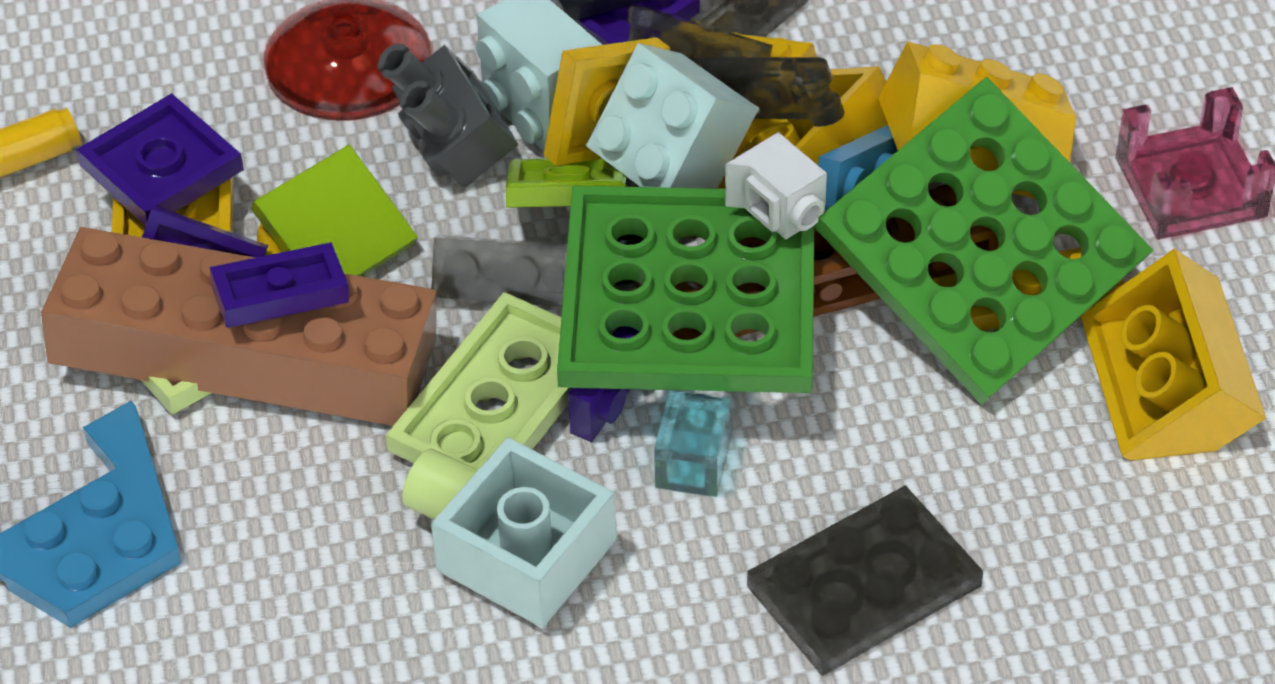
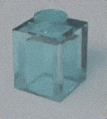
[654,390,732,497]

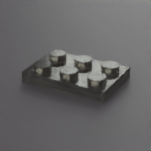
[747,485,983,676]

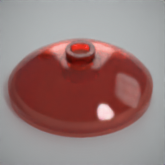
[263,0,431,121]

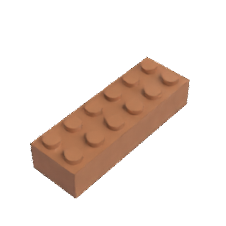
[41,227,437,426]

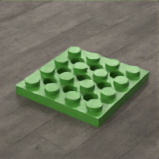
[813,76,1154,405]
[557,186,814,393]

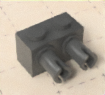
[378,43,519,188]

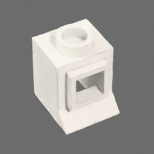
[725,132,827,240]

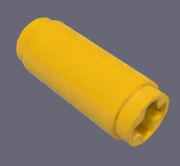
[0,107,81,178]

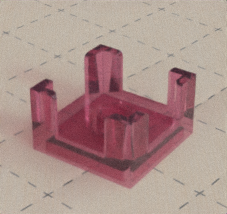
[1115,87,1275,240]

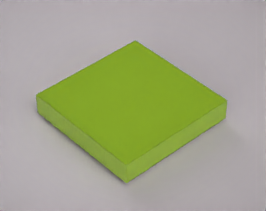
[251,144,418,277]
[505,158,626,208]

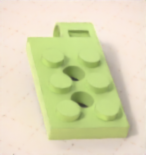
[385,292,572,520]

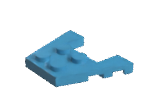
[0,401,182,628]

